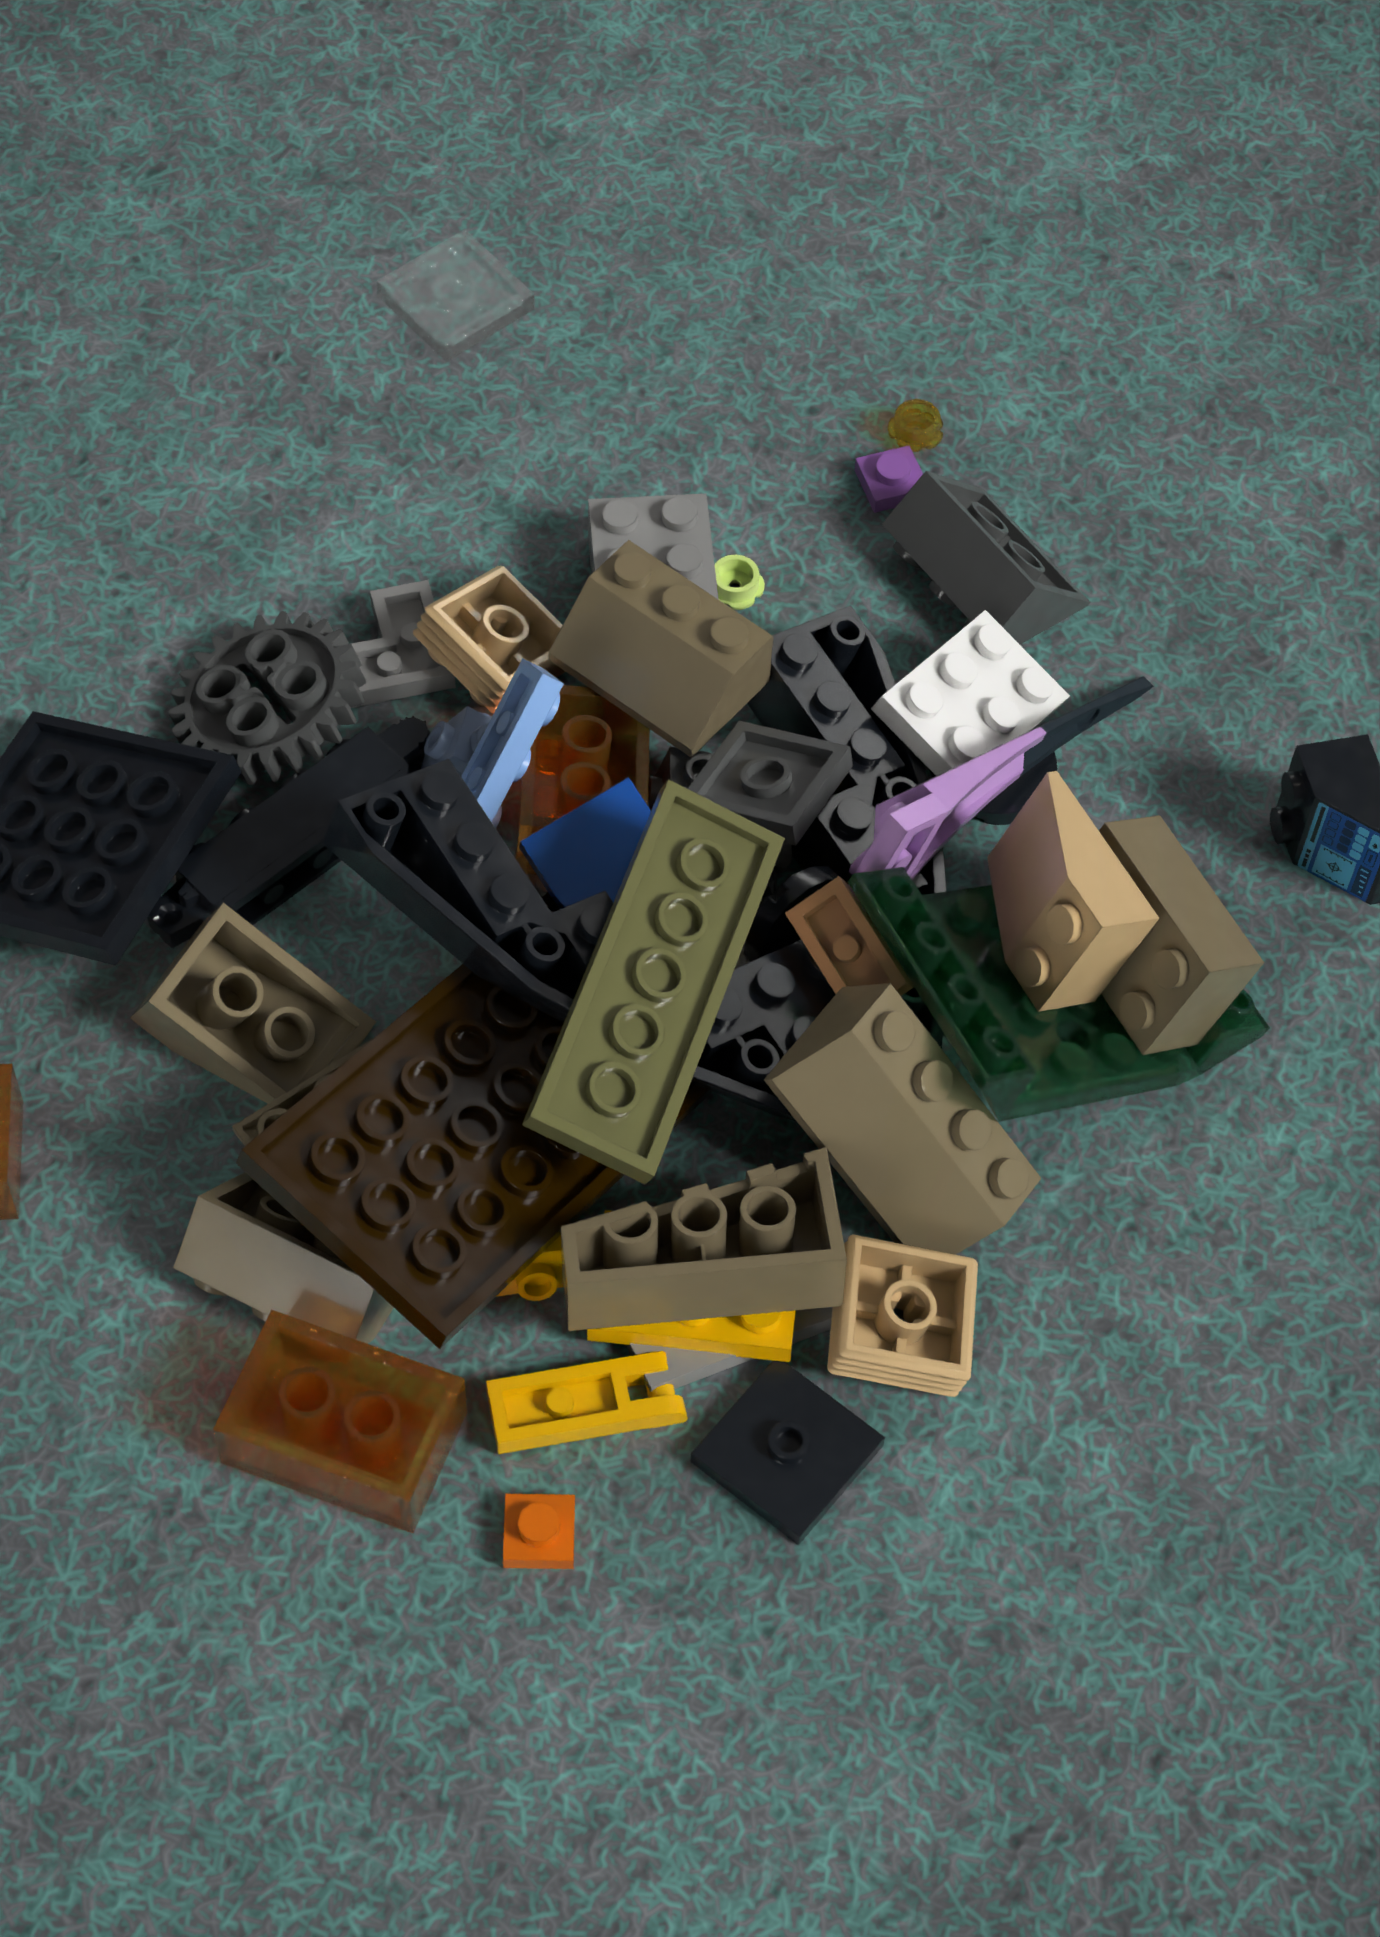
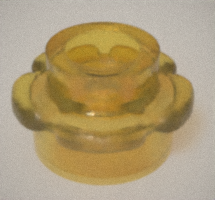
[887,399,943,452]

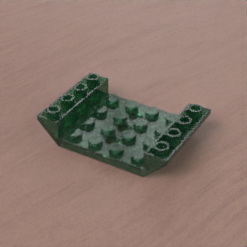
[848,867,1270,1122]

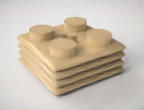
[413,566,566,714]
[827,1235,978,1397]

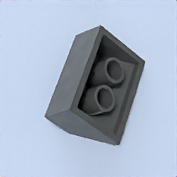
[882,471,1091,644]

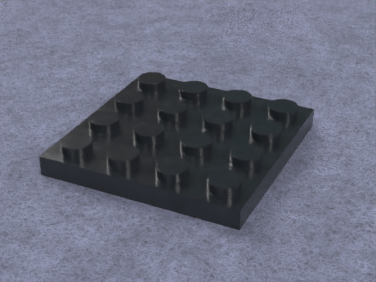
[0,711,242,966]

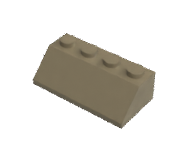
[764,983,1041,1255]

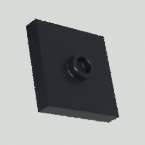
[690,1361,885,1545]

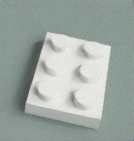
[871,610,1070,776]

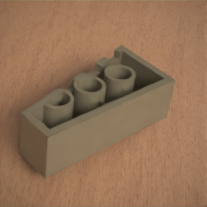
[561,1147,847,1331]

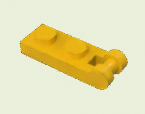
[486,1351,688,1454]

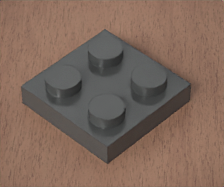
[688,721,853,846]

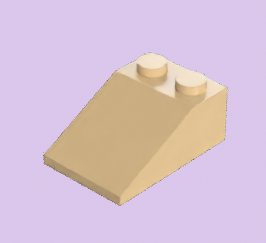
[987,771,1159,1012]

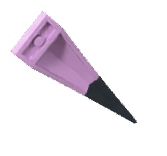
[848,676,1154,913]

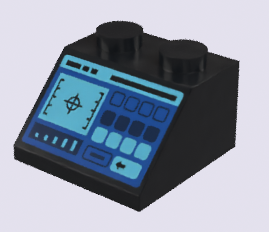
[1270,734,1380,905]

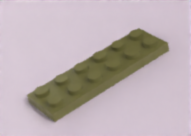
[522,779,785,1184]

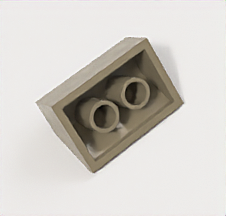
[549,540,773,758]
[173,1172,394,1356]

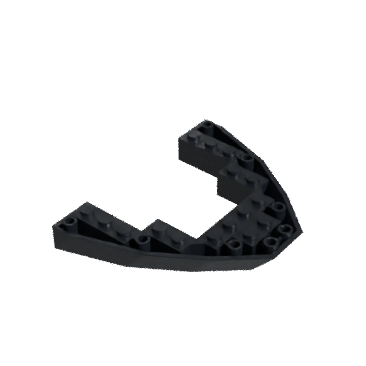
[322,605,951,1122]

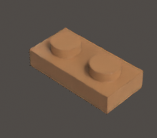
[785,876,913,996]

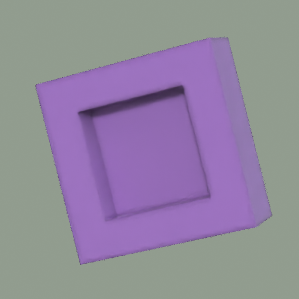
[855,445,923,513]

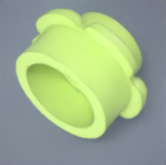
[715,555,765,610]

